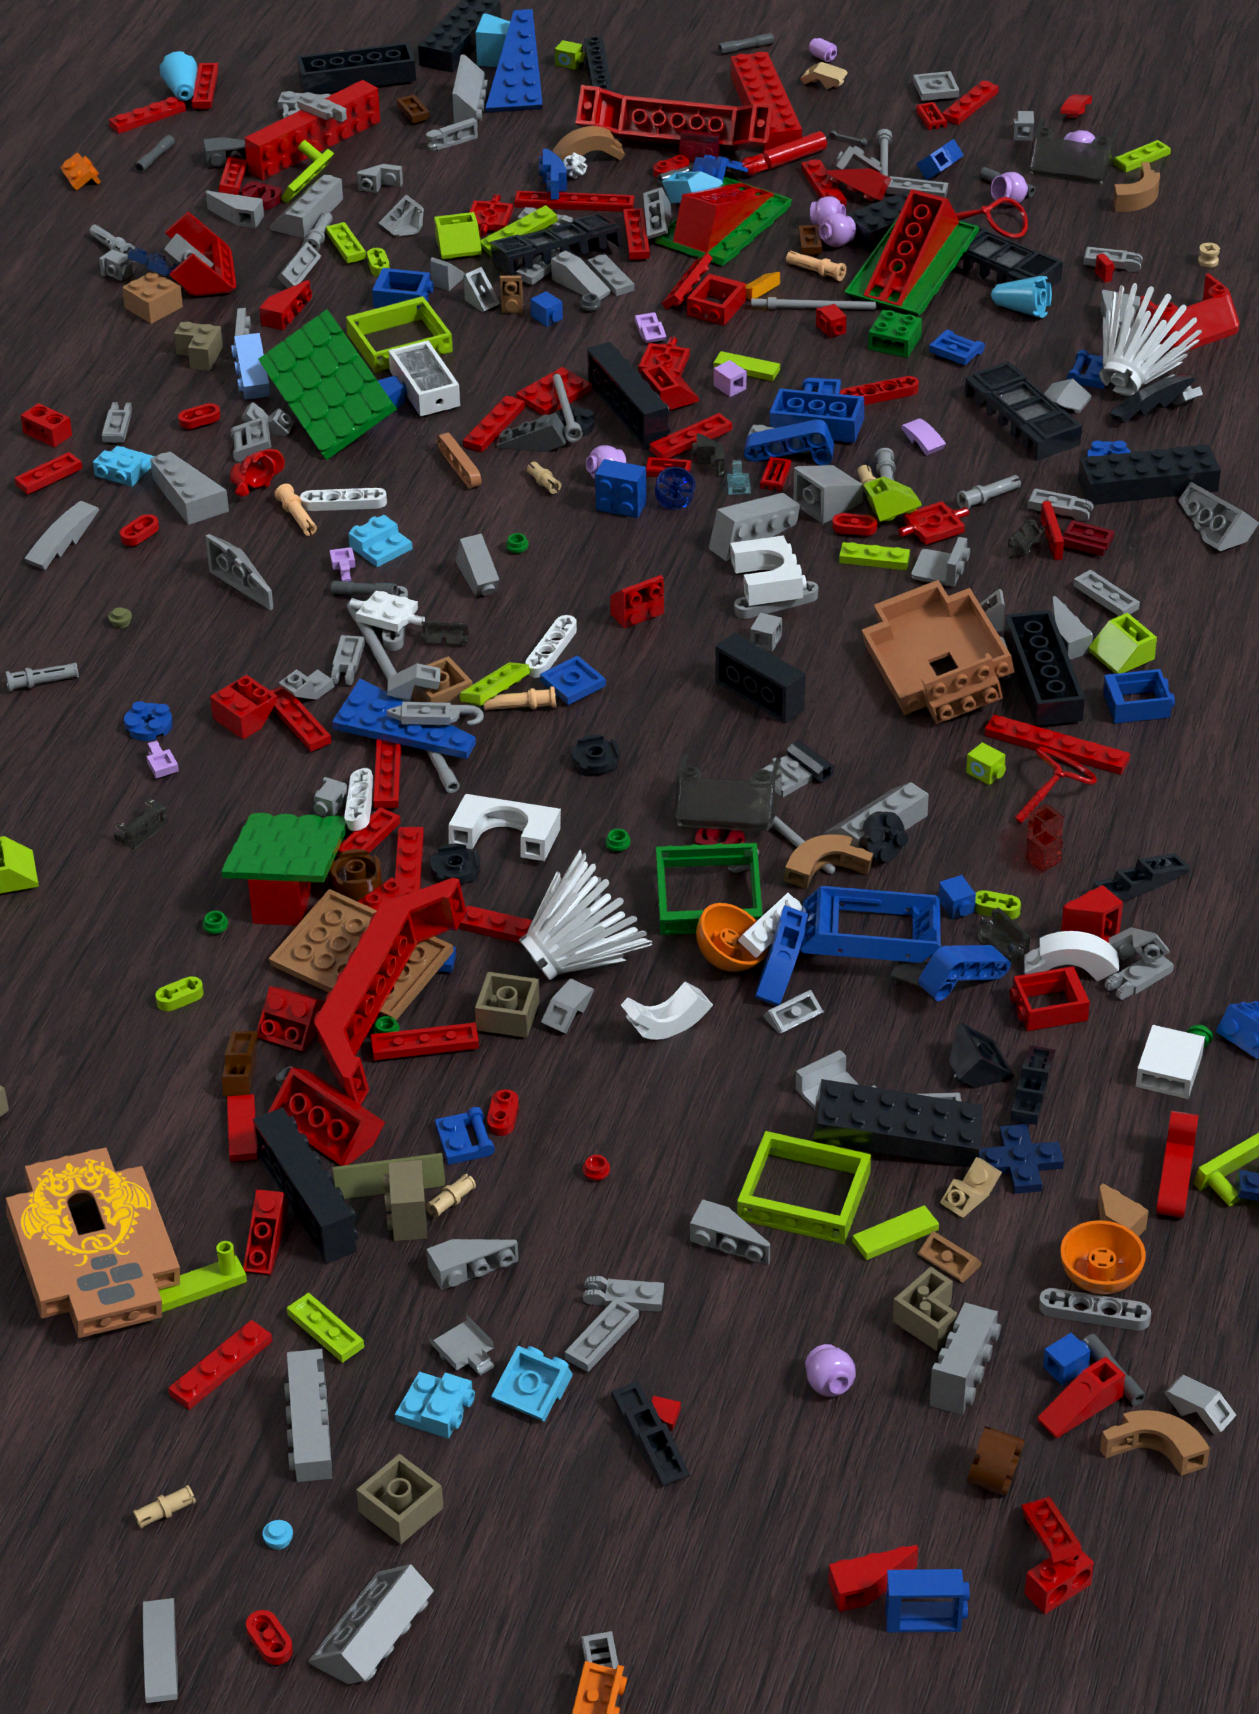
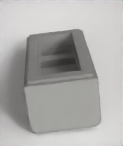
[581,1631,618,1669]

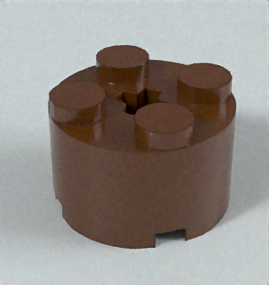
[330,849,382,902]
[966,1426,1025,1496]

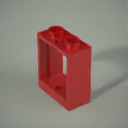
[687,274,746,326]
[1009,966,1090,1031]

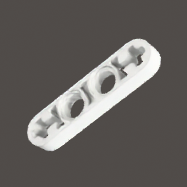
[300,488,387,511]
[525,615,577,678]
[344,768,375,831]

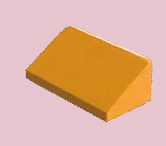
[746,272,780,300]

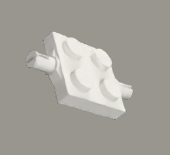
[349,591,425,632]

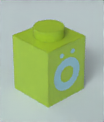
[555,40,585,70]
[966,742,1006,785]

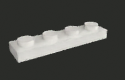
[738,893,803,958]

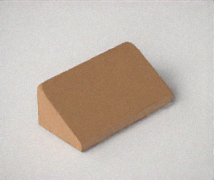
[917,1231,982,1283]

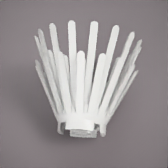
[1099,283,1202,396]
[519,850,653,980]

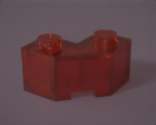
[1026,803,1064,872]

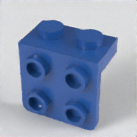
[692,154,748,186]
[1216,1001,1259,1059]

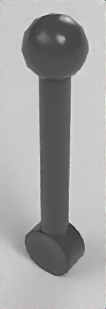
[829,130,867,146]

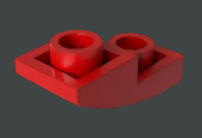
[1060,94,1092,118]

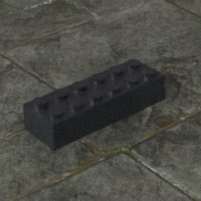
[418,0,501,73]
[297,42,416,94]
[587,342,670,450]
[1078,444,1221,505]
[1004,610,1085,726]
[812,1079,983,1167]
[253,1107,358,1264]

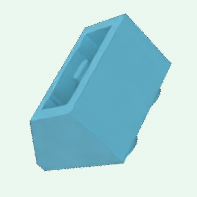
[662,171,723,204]

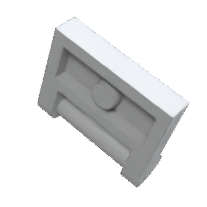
[231,416,271,462]

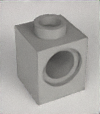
[750,613,782,652]

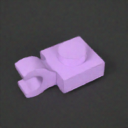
[330,547,355,581]
[147,740,179,778]

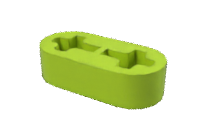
[367,248,390,277]
[975,890,1021,920]
[155,976,204,1011]

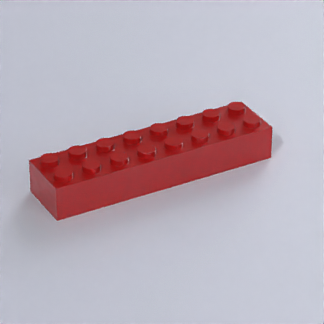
[730,52,802,151]
[244,80,380,180]

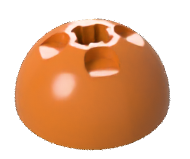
[696,903,768,972]
[1061,1220,1146,1295]

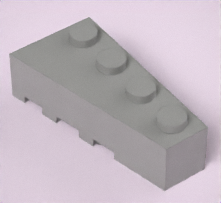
[150,452,229,525]
[709,493,800,561]

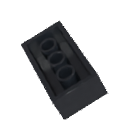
[846,190,910,253]
[715,633,805,724]

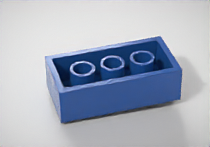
[769,388,865,443]

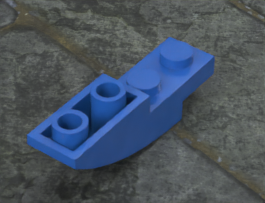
[539,149,567,199]
[754,905,808,1006]

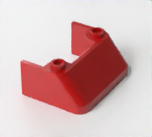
[165,212,236,296]
[1139,273,1240,351]

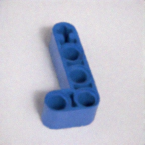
[744,419,834,465]
[918,945,1011,1001]

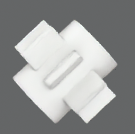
[563,152,587,179]

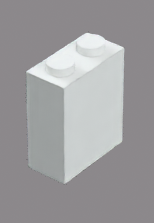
[1136,1025,1205,1099]

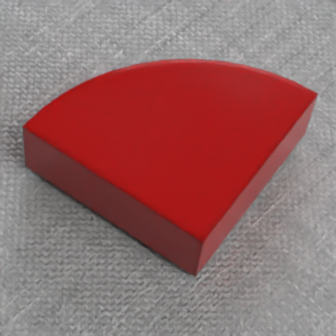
[652,1396,681,1431]

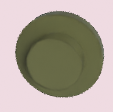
[108,607,132,628]

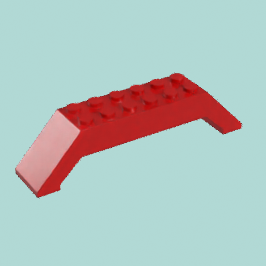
[576,85,774,151]
[314,878,466,1105]

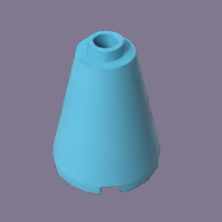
[159,51,198,101]
[991,276,1052,318]

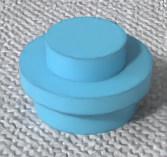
[263,1520,293,1549]

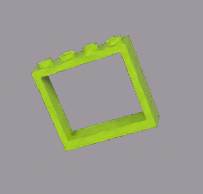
[346,296,453,373]
[737,1131,871,1244]

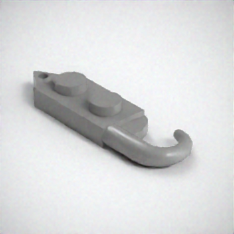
[387,702,484,726]

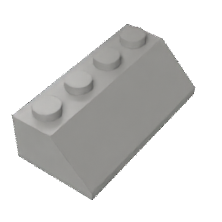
[452,55,488,127]
[269,175,343,239]
[823,782,929,848]
[308,1564,434,1684]

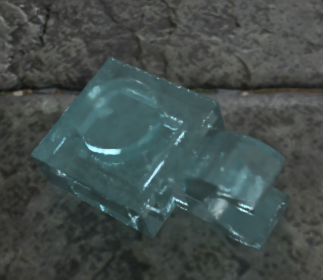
[727,460,750,495]

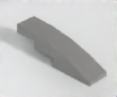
[24,501,99,570]
[143,1598,178,1703]

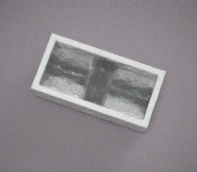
[389,341,460,416]

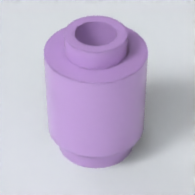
[809,38,837,62]

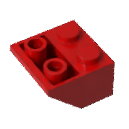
[642,364,699,410]
[610,575,664,629]
[210,675,278,740]
[1061,885,1123,943]
[257,986,325,1051]

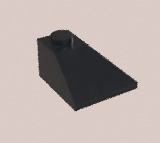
[949,1022,1014,1088]

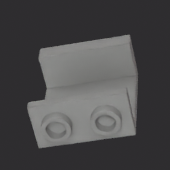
[796,1050,877,1110]

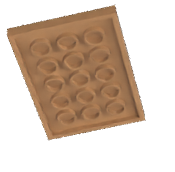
[269,889,454,1020]

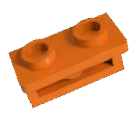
[60,152,101,190]
[572,1661,627,1714]

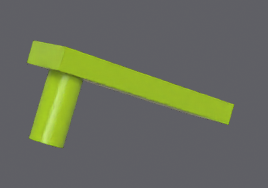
[281,140,334,203]
[1193,1133,1259,1207]
[158,1241,247,1312]

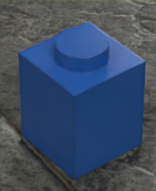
[530,291,563,327]
[938,875,976,919]
[1043,1333,1090,1385]

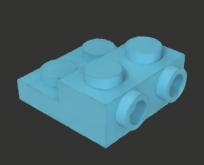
[93,446,154,487]
[348,515,413,567]
[491,1346,573,1422]
[395,1372,475,1439]

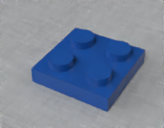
[540,656,606,705]

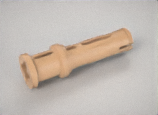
[786,251,846,281]
[275,484,317,536]
[484,687,556,711]

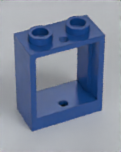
[372,268,434,309]
[1103,669,1175,723]
[885,1569,970,1633]

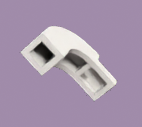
[1024,931,1119,981]
[621,982,713,1039]

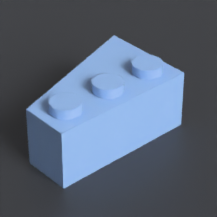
[231,333,270,400]

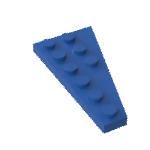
[485,9,543,113]
[332,679,476,759]

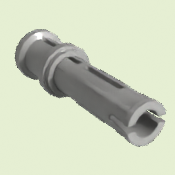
[302,212,333,252]
[89,224,135,255]
[874,448,896,480]
[957,475,1021,509]
[5,662,79,692]

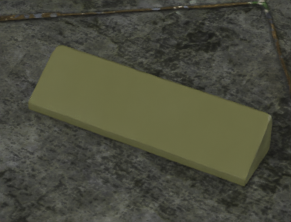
[333,1153,445,1199]

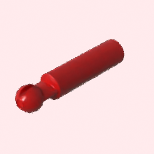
[741,131,827,177]

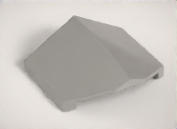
[379,195,424,237]
[1044,379,1091,414]

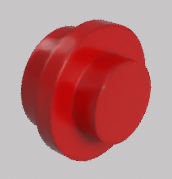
[583,1155,610,1180]

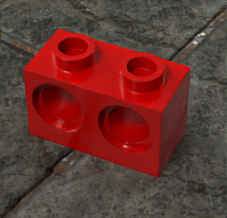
[20,403,72,448]
[1025,1551,1094,1615]

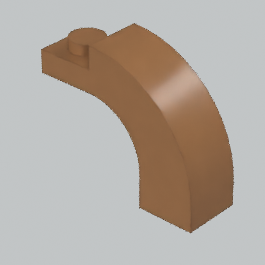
[552,126,625,161]
[1113,162,1160,212]
[783,834,873,889]
[1100,1410,1210,1476]

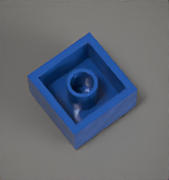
[595,459,646,518]

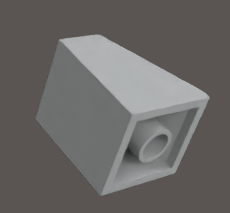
[793,465,863,524]

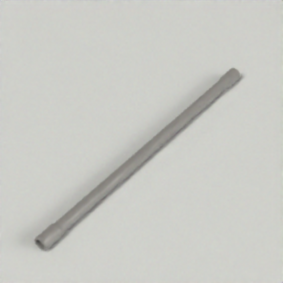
[347,601,460,793]

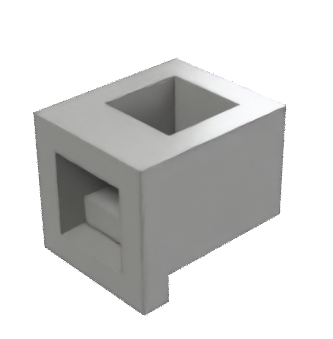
[1013,111,1034,140]
[99,249,133,281]
[313,777,347,817]

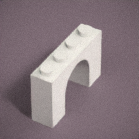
[730,536,807,606]
[449,794,561,861]

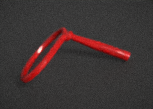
[956,197,1028,239]
[1014,747,1097,824]

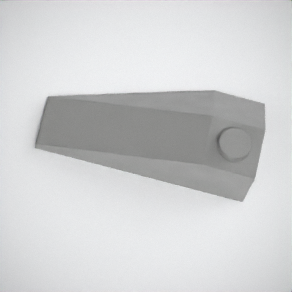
[1178,482,1259,551]
[205,534,273,610]

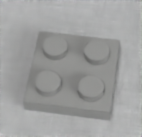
[913,71,959,101]

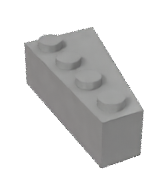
[929,1303,1001,1415]
[284,1349,333,1482]

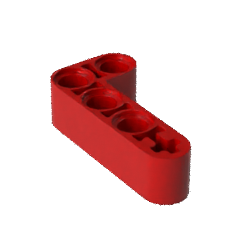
[1156,1111,1199,1218]

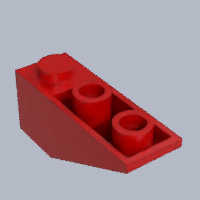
[825,168,892,202]
[259,280,312,330]
[243,1190,289,1275]
[1037,1356,1125,1439]
[828,1545,918,1612]

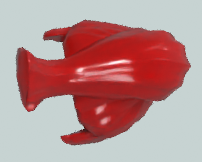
[230,449,285,497]

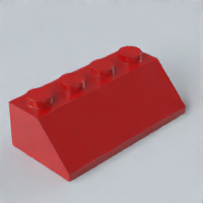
[268,1067,385,1166]

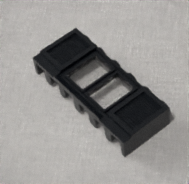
[490,212,623,276]
[961,219,1063,288]
[965,361,1082,461]

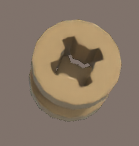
[1198,243,1220,268]

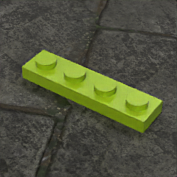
[480,205,558,257]
[460,662,530,706]

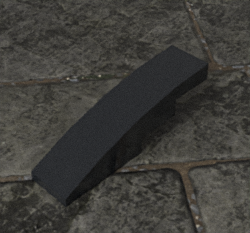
[1110,373,1195,423]
[1091,853,1191,901]
[1010,1045,1056,1125]
[611,1381,690,1487]

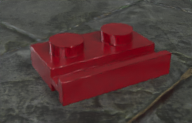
[679,130,720,162]
[1062,520,1115,556]

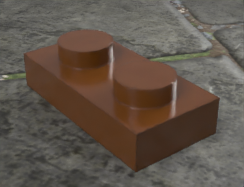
[397,94,430,123]
[798,225,822,255]

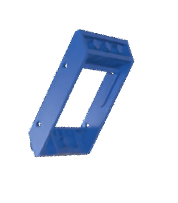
[800,886,941,963]

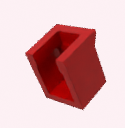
[816,304,846,338]

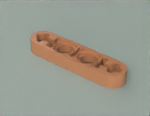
[437,432,482,489]

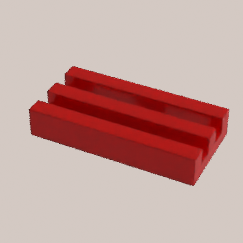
[916,102,947,130]
[646,457,691,480]
[760,457,791,492]

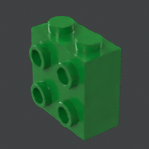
[868,310,922,358]

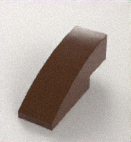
[222,1031,258,1096]

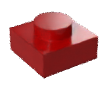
[1095,253,1115,283]

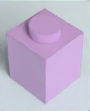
[714,360,747,397]

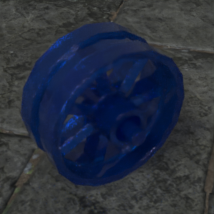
[654,467,696,509]

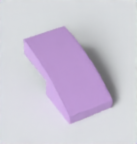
[635,312,666,343]
[901,418,946,456]

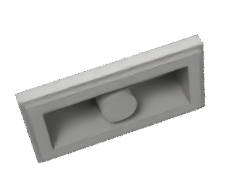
[763,990,823,1034]

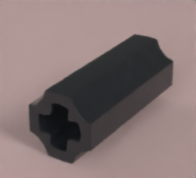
[787,740,834,783]

